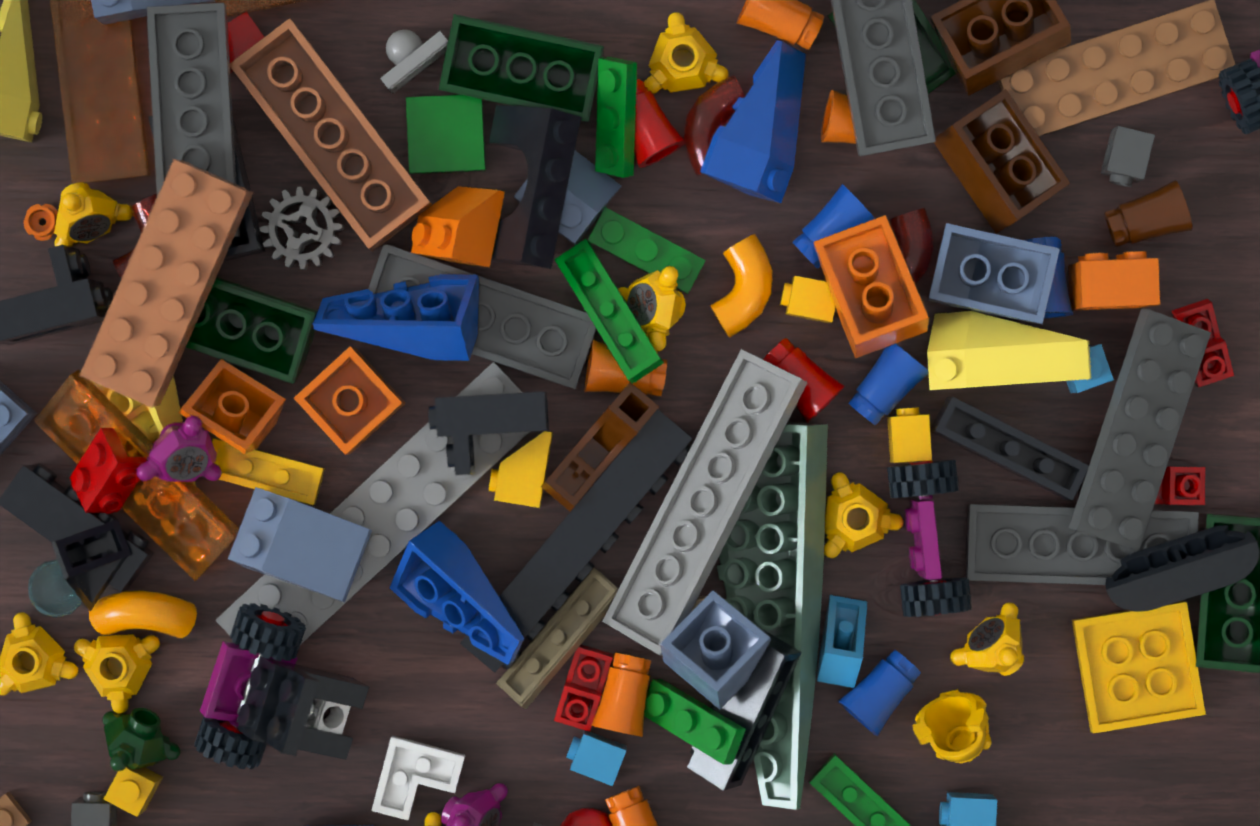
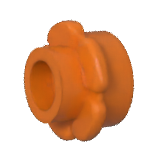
[24,204,58,241]

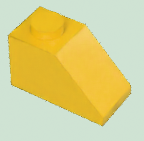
[489,431,553,508]

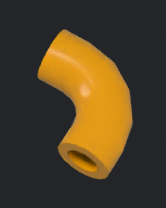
[710,234,773,338]
[89,591,197,638]

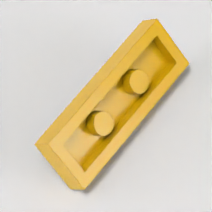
[212,438,325,505]

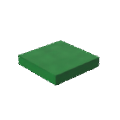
[406,95,486,174]

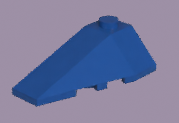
[700,40,806,203]
[313,274,479,361]
[389,521,524,665]

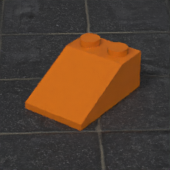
[813,215,929,359]

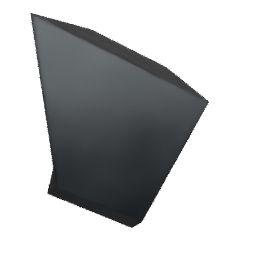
[51,519,131,611]

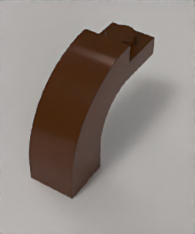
[541,383,659,511]

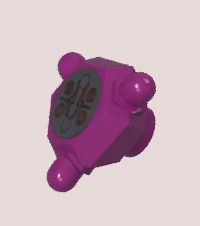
[137,415,222,482]
[441,783,508,826]

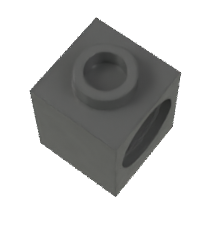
[1100,126,1155,187]
[71,791,117,826]

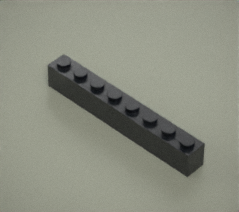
[460,409,693,673]

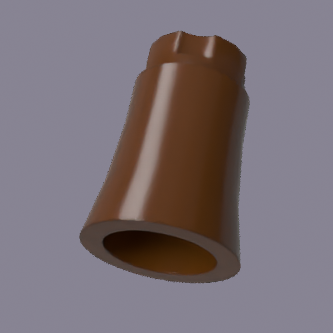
[1104,180,1193,247]

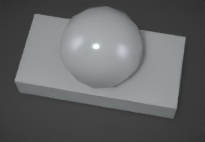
[380,29,448,93]

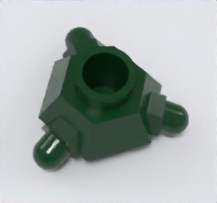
[102,708,181,772]

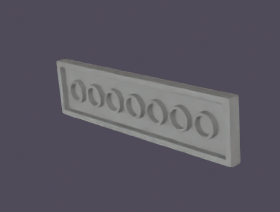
[602,349,808,656]

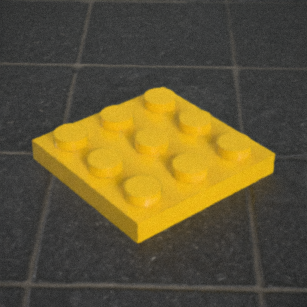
[1072,601,1206,734]

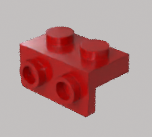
[69,428,148,514]

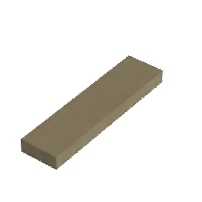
[496,568,619,709]

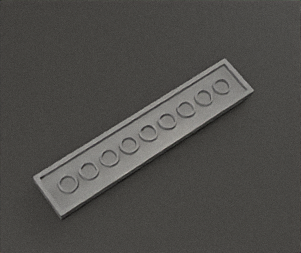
[216,362,529,644]

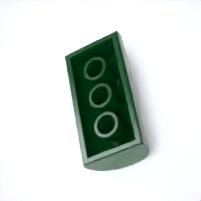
[438,14,605,122]
[186,277,318,384]
[1196,514,1260,673]

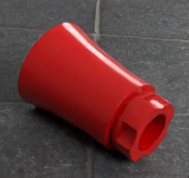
[634,79,686,168]
[763,338,845,424]

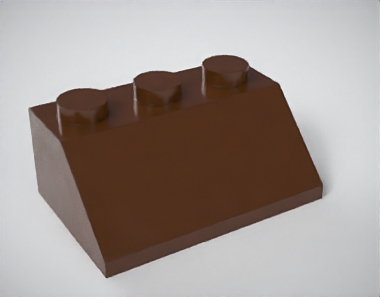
[930,0,1071,96]
[933,89,1070,234]

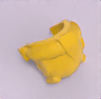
[912,689,992,763]

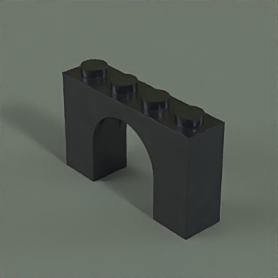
[489,105,581,269]

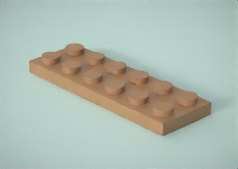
[998,0,1236,137]

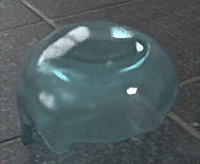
[28,559,83,618]

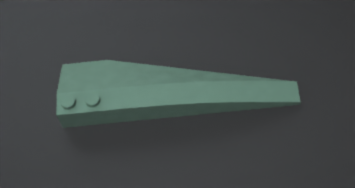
[717,422,828,810]

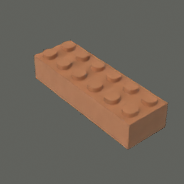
[230,18,432,251]
[80,159,254,408]

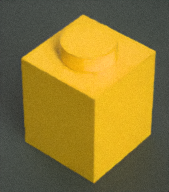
[780,276,835,323]
[887,407,932,463]
[104,767,163,817]

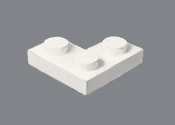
[371,735,465,820]

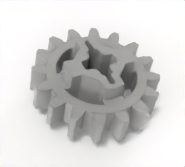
[260,187,344,270]

